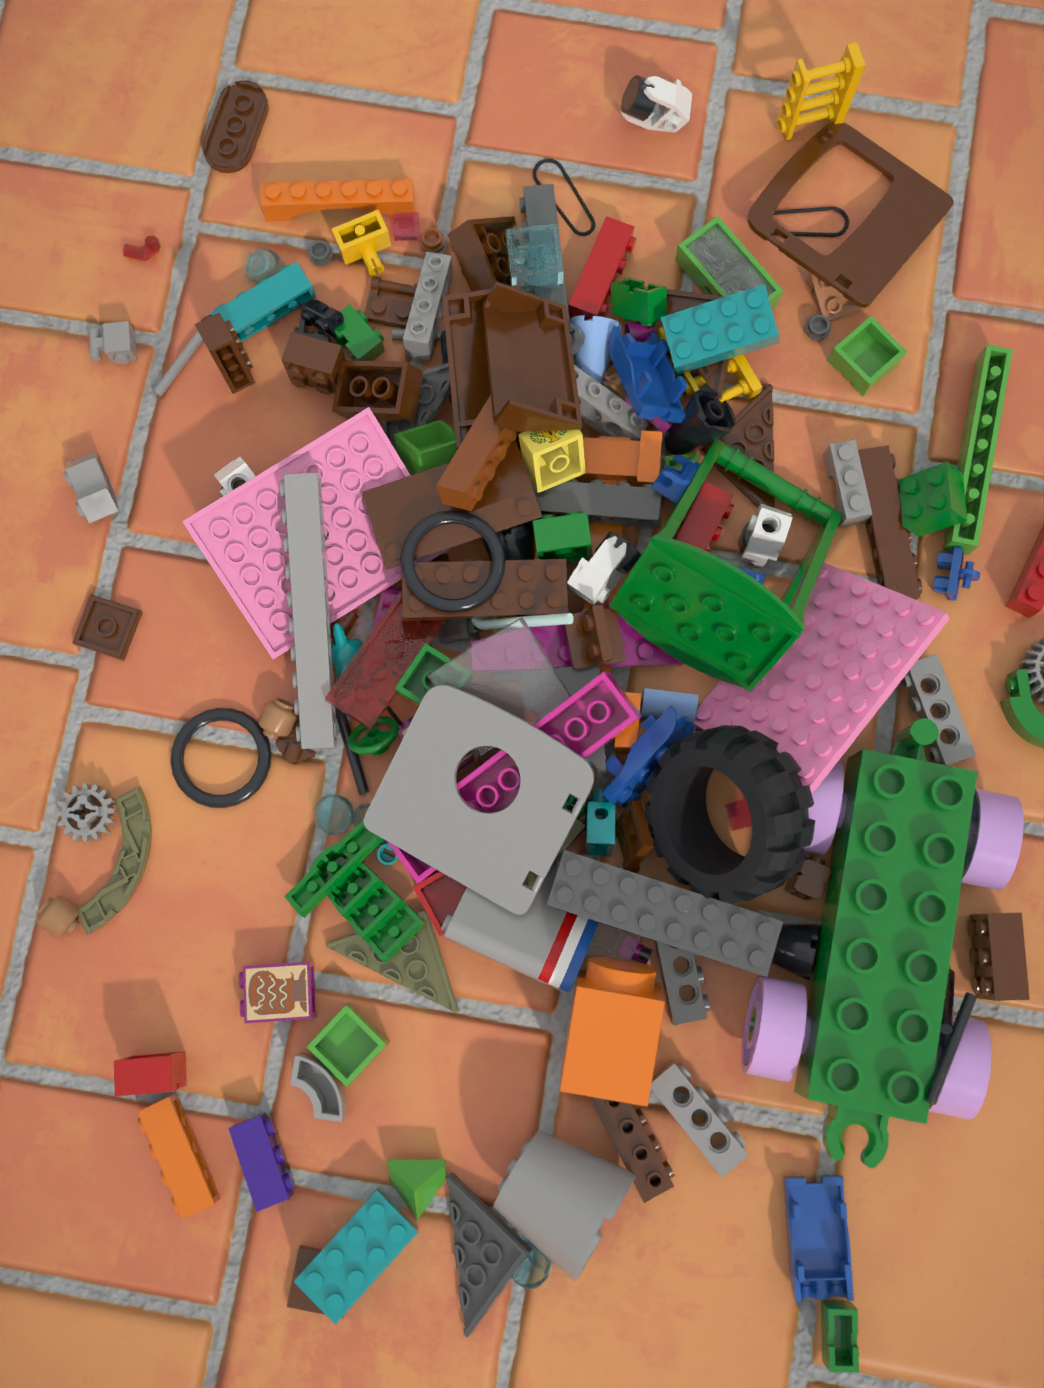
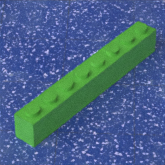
[942,344,1013,555]

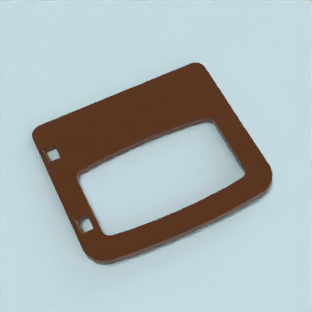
[747,122,954,308]

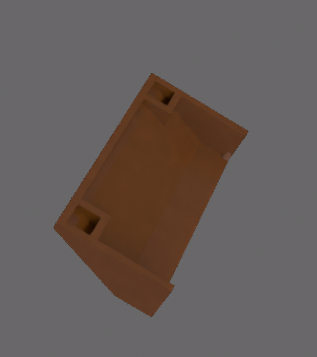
[482,281,583,432]
[442,284,522,450]
[362,440,542,569]

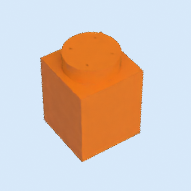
[560,956,665,1107]

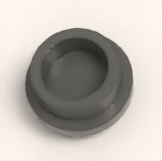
[308,240,333,266]
[805,315,831,341]

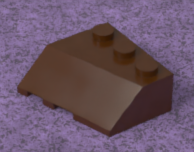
[447,216,529,292]

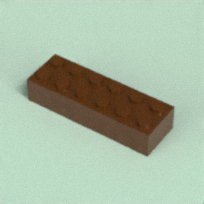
[401,559,568,621]

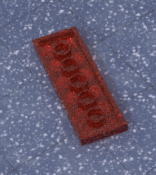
[325,590,447,730]

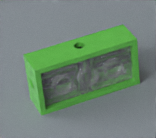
[675,216,783,309]

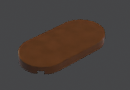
[202,80,269,173]

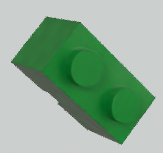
[611,277,667,326]
[332,304,385,361]
[821,1300,859,1373]

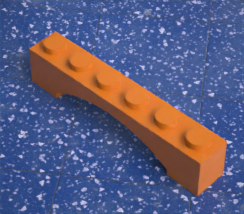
[260,178,415,221]

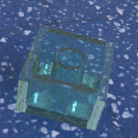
[506,224,564,291]

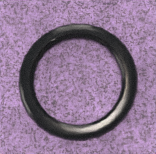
[400,510,506,613]
[170,708,272,808]

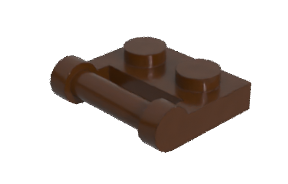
[364,276,418,329]
[615,800,654,873]

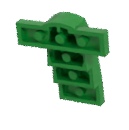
[284,819,426,963]

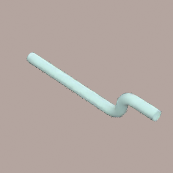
[471,613,573,630]

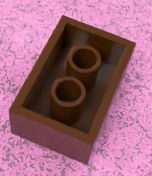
[332,360,423,423]
[967,913,1030,1001]

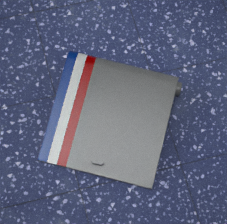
[441,858,599,994]

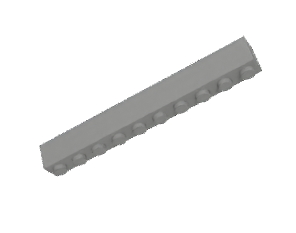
[280,473,338,749]

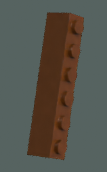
[858,445,922,600]

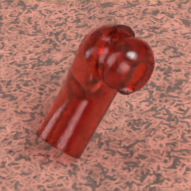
[123,235,161,261]

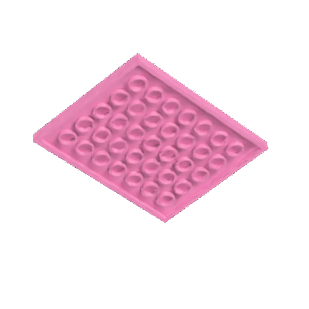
[182,407,452,659]
[693,562,949,794]

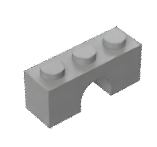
[823,440,872,528]

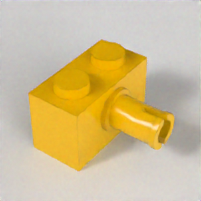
[332,210,391,276]

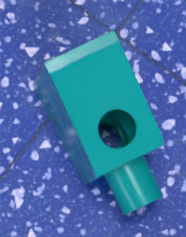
[585,789,615,856]

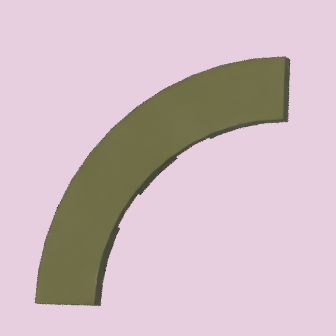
[78,787,152,935]

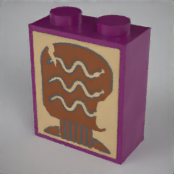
[239,961,316,1023]

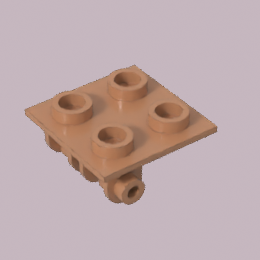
[807,273,862,321]

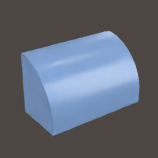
[640,688,699,723]

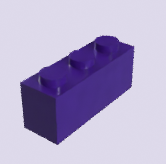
[228,1112,295,1212]

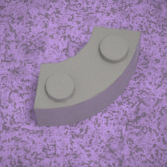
[64,451,119,523]
[290,1053,347,1122]

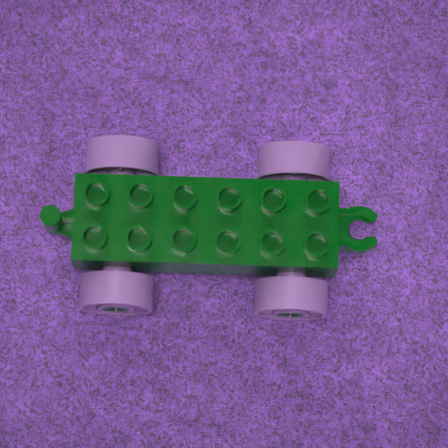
[741,718,1024,1168]

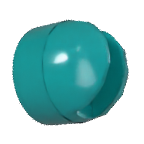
[377,842,399,865]

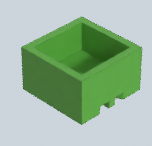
[827,316,907,397]
[394,420,458,475]
[307,1003,389,1087]

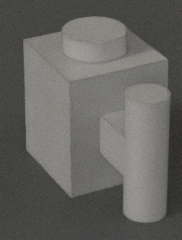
[89,321,137,365]

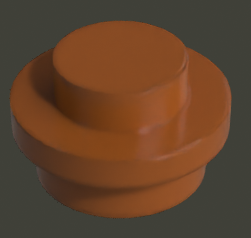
[420,228,445,253]

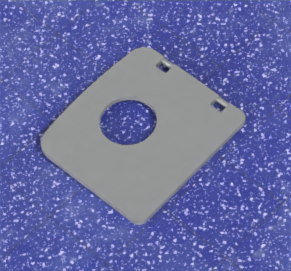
[364,685,595,915]

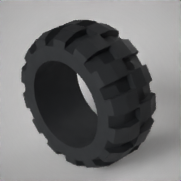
[644,725,815,903]

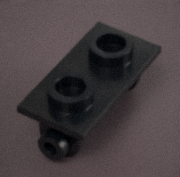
[297,299,344,338]

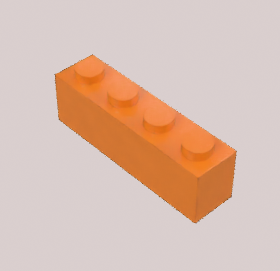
[138,1094,221,1219]

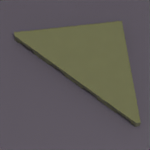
[326,910,460,1013]

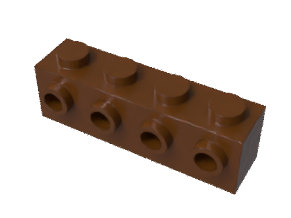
[195,313,255,394]
[590,1097,675,1203]

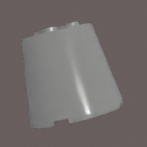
[493,1130,636,1282]

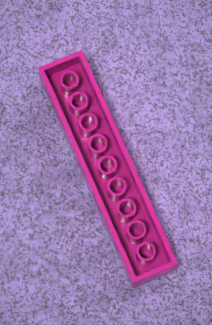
[387,671,642,884]

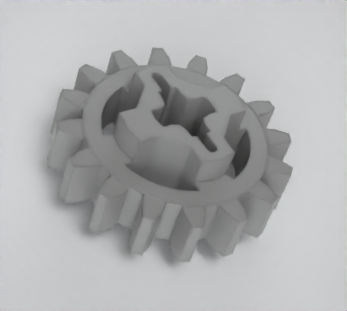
[55,783,118,843]

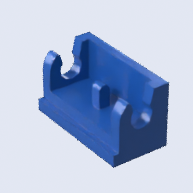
[651,455,700,503]

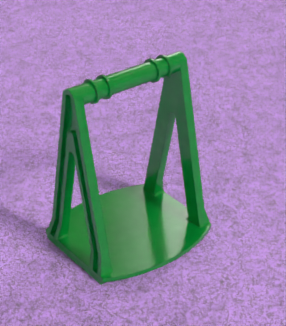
[609,439,842,692]

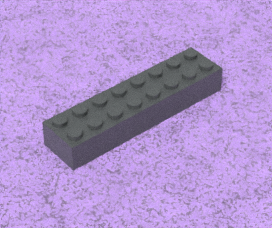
[546,850,783,977]

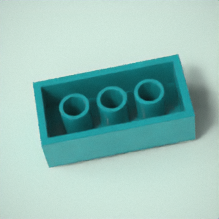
[661,284,779,375]
[294,1188,418,1325]

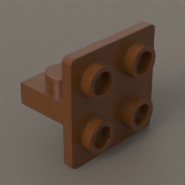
[564,605,626,670]

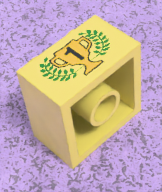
[518,429,586,493]

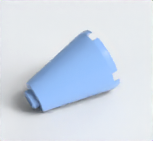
[570,316,622,384]

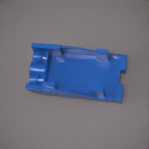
[609,326,687,423]
[602,706,697,808]
[784,1175,854,1303]

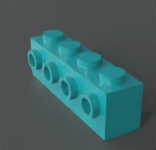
[209,262,316,343]

